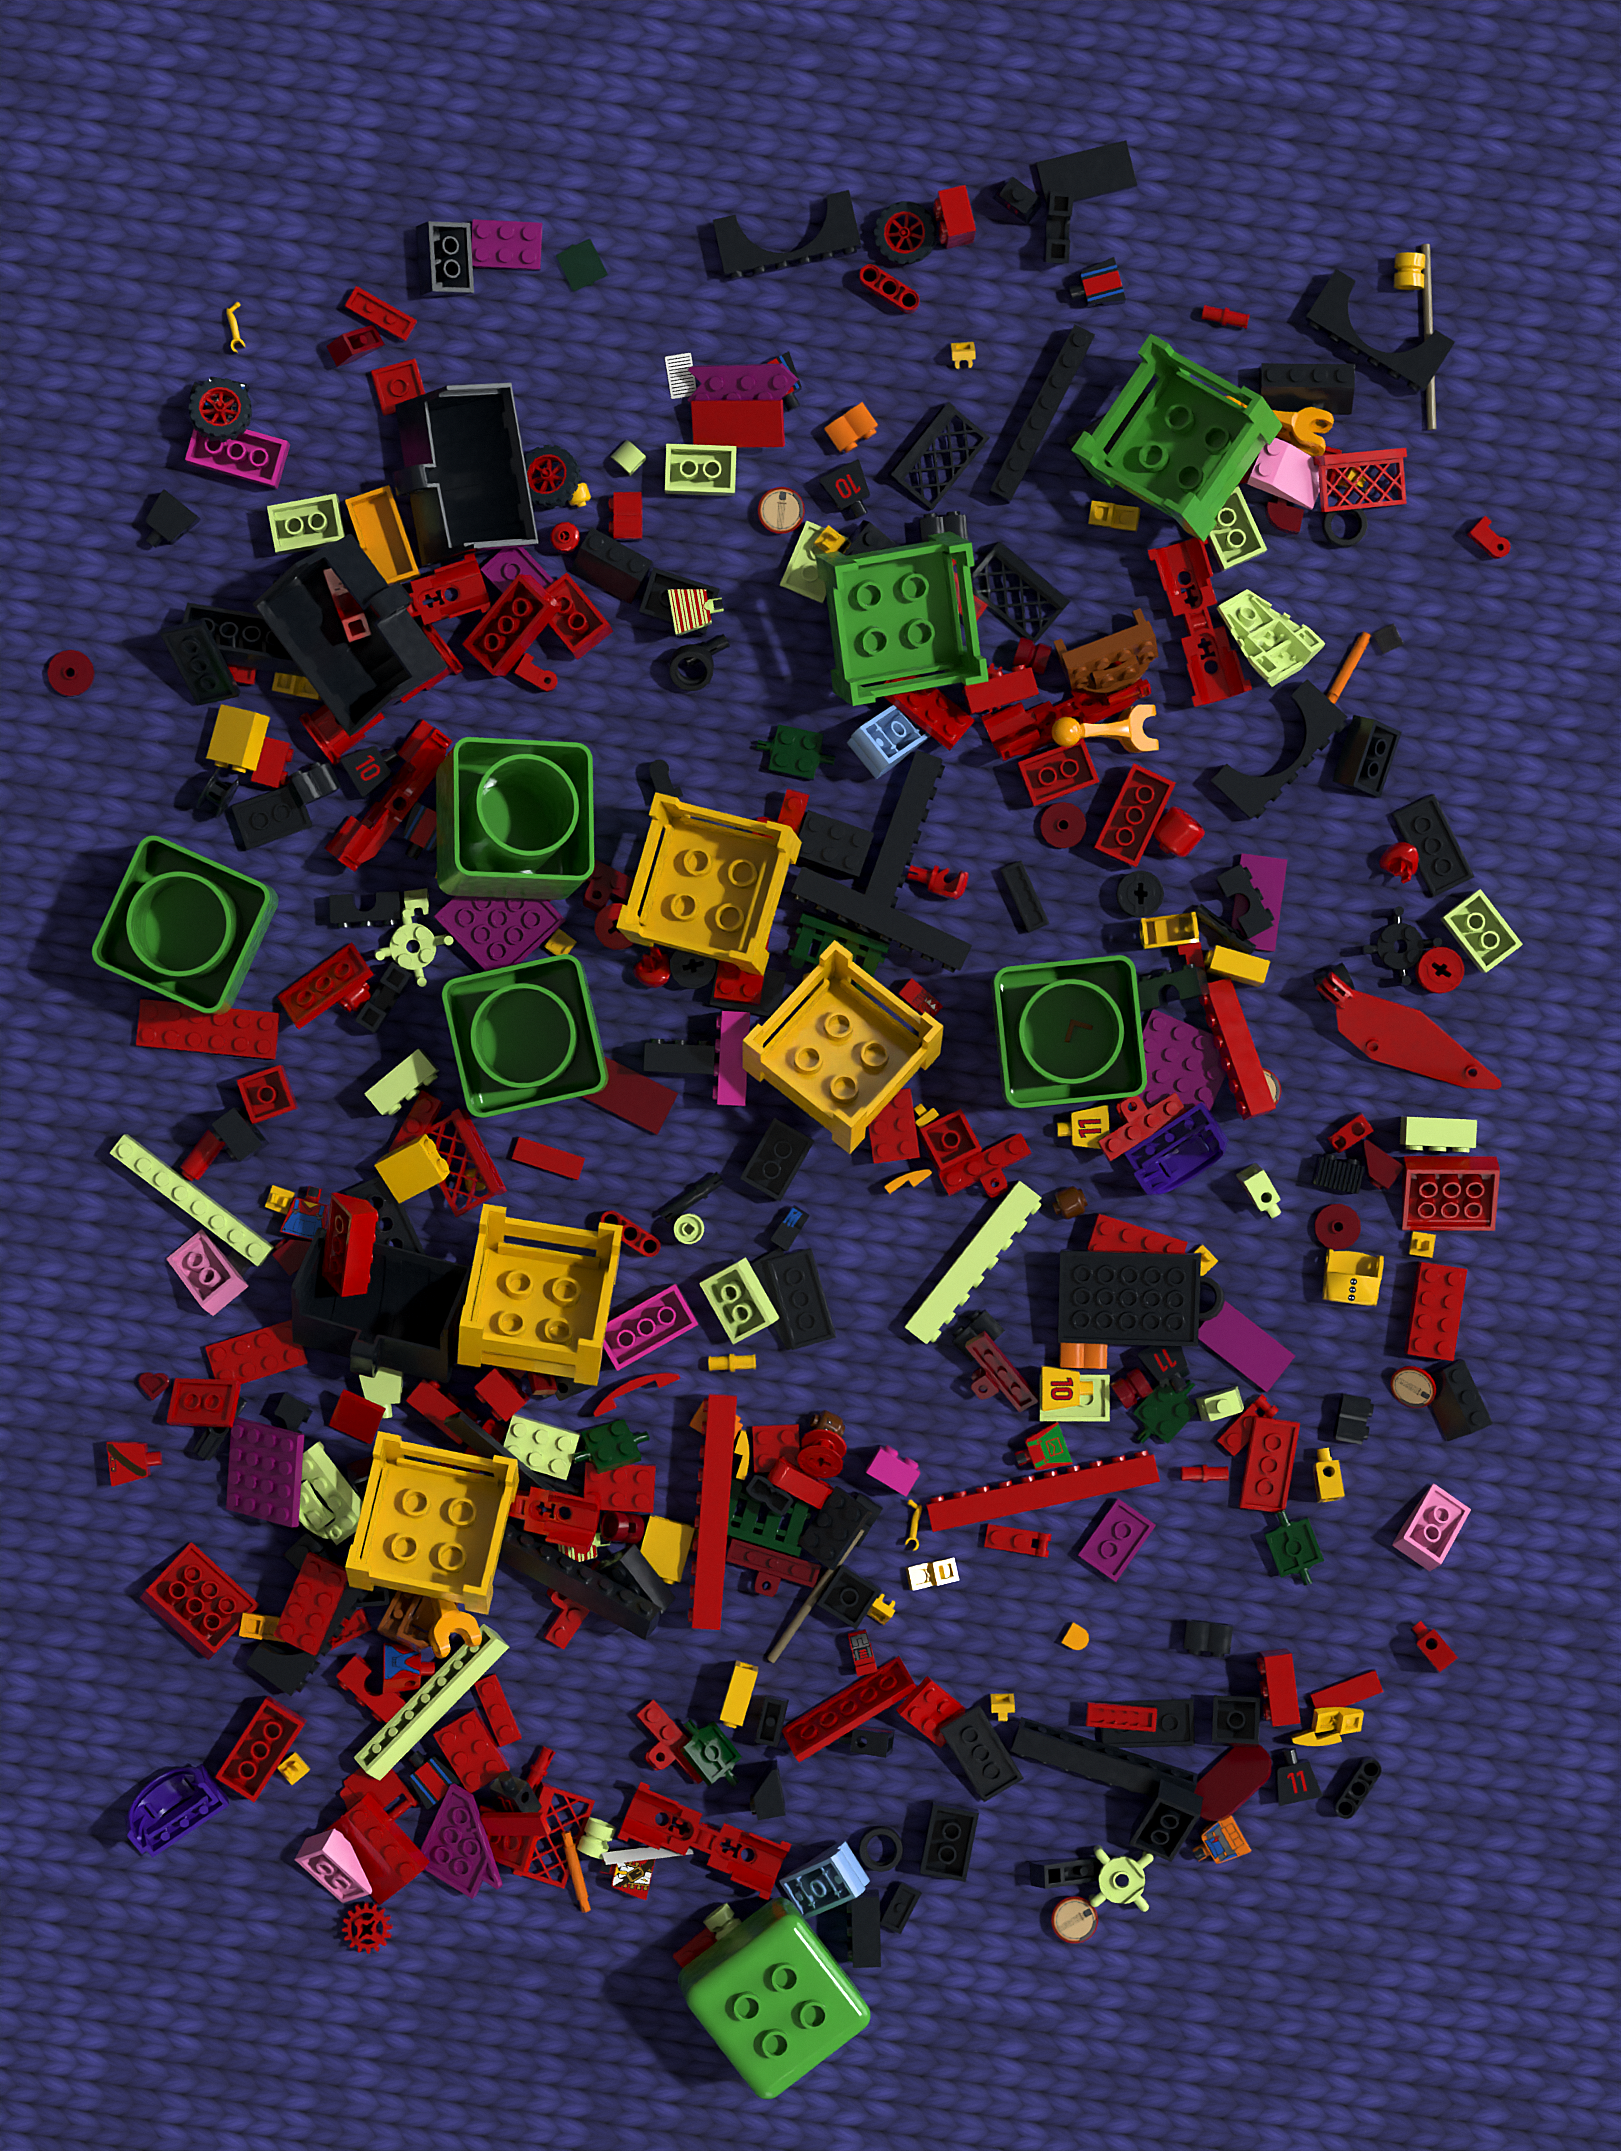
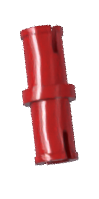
[1201,305,1250,329]
[1180,1464,1229,1483]
[526,1746,556,1794]

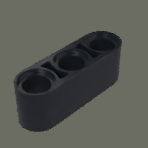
[1333,1756,1382,1819]

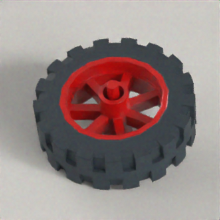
[874,201,938,264]
[189,378,252,442]
[525,445,581,509]

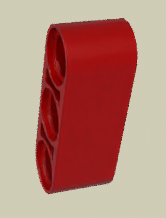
[859,264,919,314]
[601,1210,661,1257]
[767,1458,834,1509]

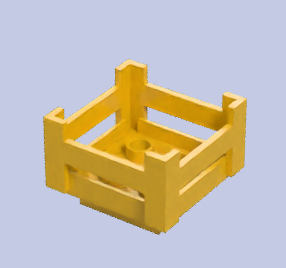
[616,792,802,976]
[743,940,943,1154]
[457,1204,623,1386]
[345,1431,519,1615]

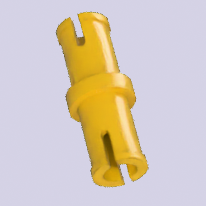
[708,1354,756,1372]

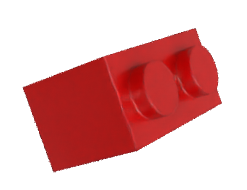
[251,737,294,789]

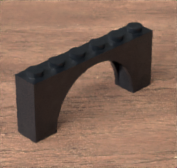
[713,190,861,280]
[1306,269,1455,393]
[1209,679,1348,819]
[246,1549,370,1696]

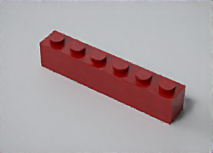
[1198,977,1276,1121]

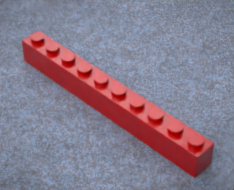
[688,1393,737,1630]
[926,1450,1160,1532]

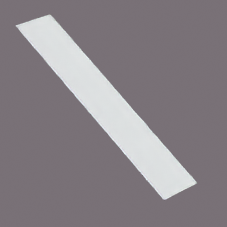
[601,1846,694,1865]

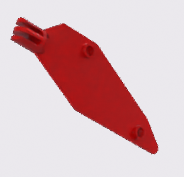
[1315,971,1502,1090]

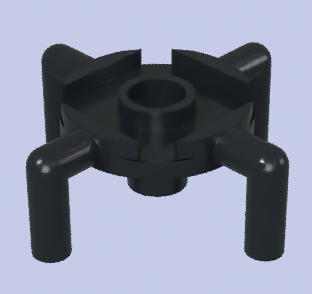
[1361,906,1442,986]

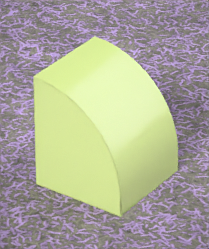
[610,440,646,476]

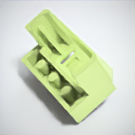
[299,1441,373,1545]

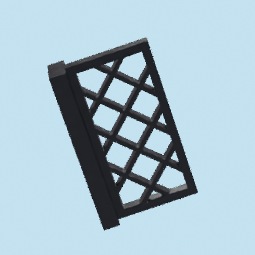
[888,402,990,510]
[971,541,1071,644]

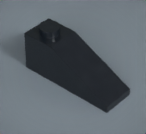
[1029,1857,1103,1889]

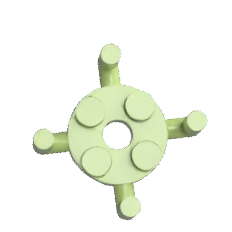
[374,908,453,987]
[1089,1845,1153,1912]

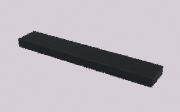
[443,1411,555,1505]

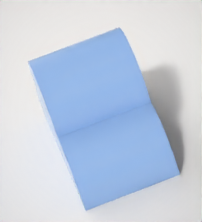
[847,705,931,779]
[779,1841,870,1920]

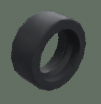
[1322,503,1368,548]
[669,644,714,691]
[1199,1276,1225,1321]
[859,1825,903,1872]

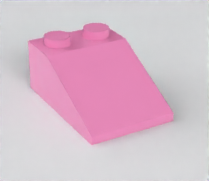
[1247,438,1329,510]
[167,1229,248,1316]
[1392,1483,1471,1571]
[294,1829,372,1903]

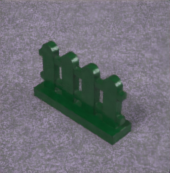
[788,911,890,992]
[727,1480,811,1558]

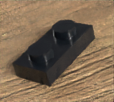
[880,1881,922,1935]

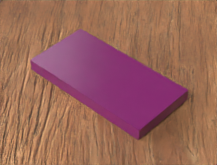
[1231,853,1287,952]
[1198,1301,1295,1392]

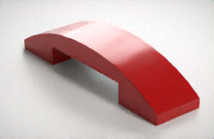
[594,1372,681,1417]

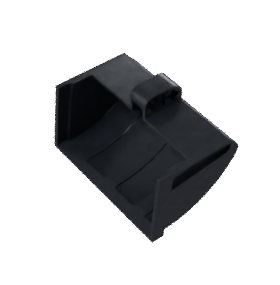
[393,383,539,566]
[253,534,448,737]
[291,1227,472,1384]

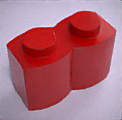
[609,492,643,541]

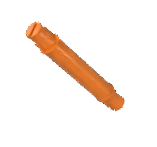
[1326,631,1371,704]
[561,1830,591,1913]

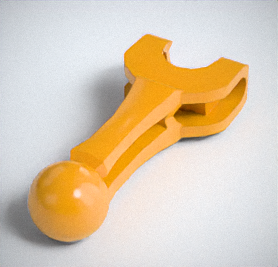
[1225,395,1334,457]
[1052,705,1159,753]
[428,1597,482,1658]

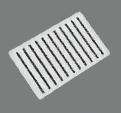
[665,353,697,399]

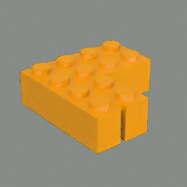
[345,485,421,586]

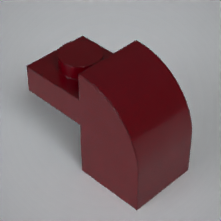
[1265,495,1304,535]

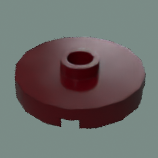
[48,650,95,697]
[1040,802,1086,849]
[1314,1204,1361,1250]

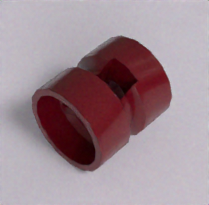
[1012,637,1052,675]
[1110,1367,1153,1410]
[600,1511,644,1544]

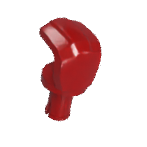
[907,865,969,900]

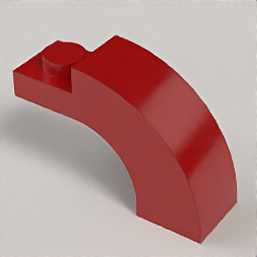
[322,566,371,642]

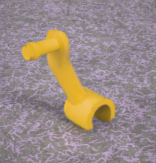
[226,302,246,354]
[905,1499,922,1551]

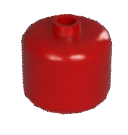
[1153,806,1205,857]

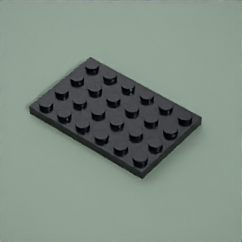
[1058,1249,1201,1347]

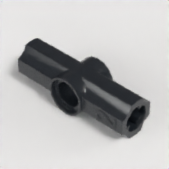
[193,1396,248,1461]

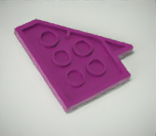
[687,363,799,448]
[420,1783,503,1899]

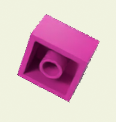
[865,1445,921,1497]

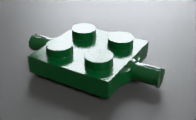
[756,724,835,780]
[1133,1379,1199,1444]
[572,1419,649,1474]
[1264,1509,1324,1586]
[680,1719,742,1787]

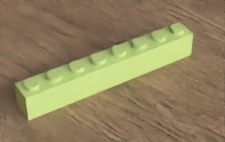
[110,1134,274,1266]
[904,1180,1042,1344]
[354,1624,509,1781]

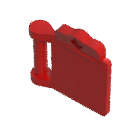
[340,1767,420,1821]

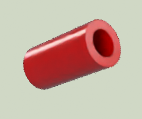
[180,1129,226,1181]

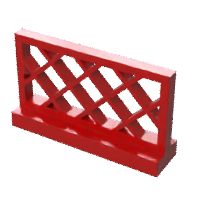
[1313,448,1407,512]
[427,1108,507,1218]
[510,1781,595,1888]

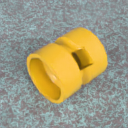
[1394,252,1425,290]

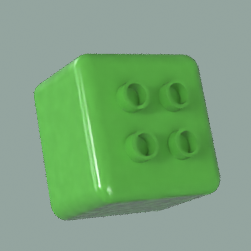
[436,737,594,900]
[92,836,279,1015]
[442,954,609,1118]
[991,955,1147,1108]
[678,1897,871,2100]

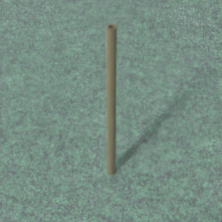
[1421,244,1437,430]

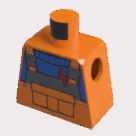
[1192,1816,1251,1864]

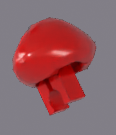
[1379,842,1418,884]
[633,946,671,988]

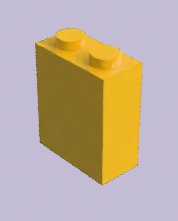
[206,704,270,773]
[1204,945,1270,988]
[374,1133,450,1204]
[640,1514,695,1584]
[720,1660,758,1728]

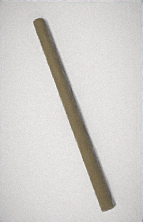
[767,1529,864,1663]

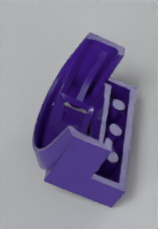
[1124,1102,1229,1195]
[124,1764,229,1858]

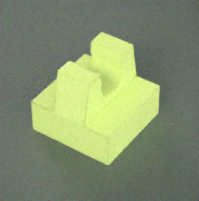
[404,888,429,916]

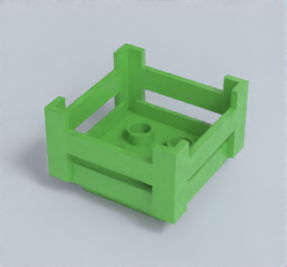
[1071,333,1283,542]
[815,532,989,706]

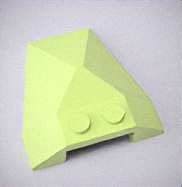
[1217,589,1325,687]

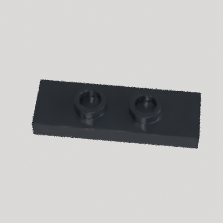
[1000,860,1050,933]

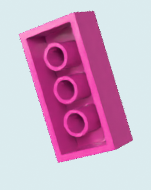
[185,418,290,489]
[713,1011,750,1106]
[603,1283,699,1371]

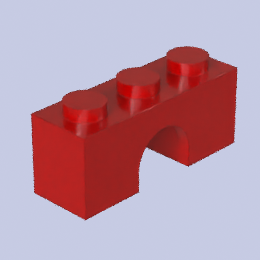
[336,1653,408,1723]

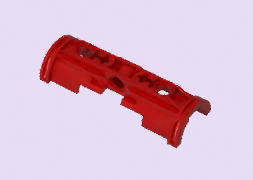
[1147,537,1252,707]
[406,553,492,625]
[299,623,464,766]
[981,660,1152,762]
[324,718,453,872]
[439,1462,600,1555]
[617,1782,792,1900]

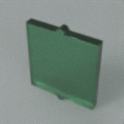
[556,239,608,292]

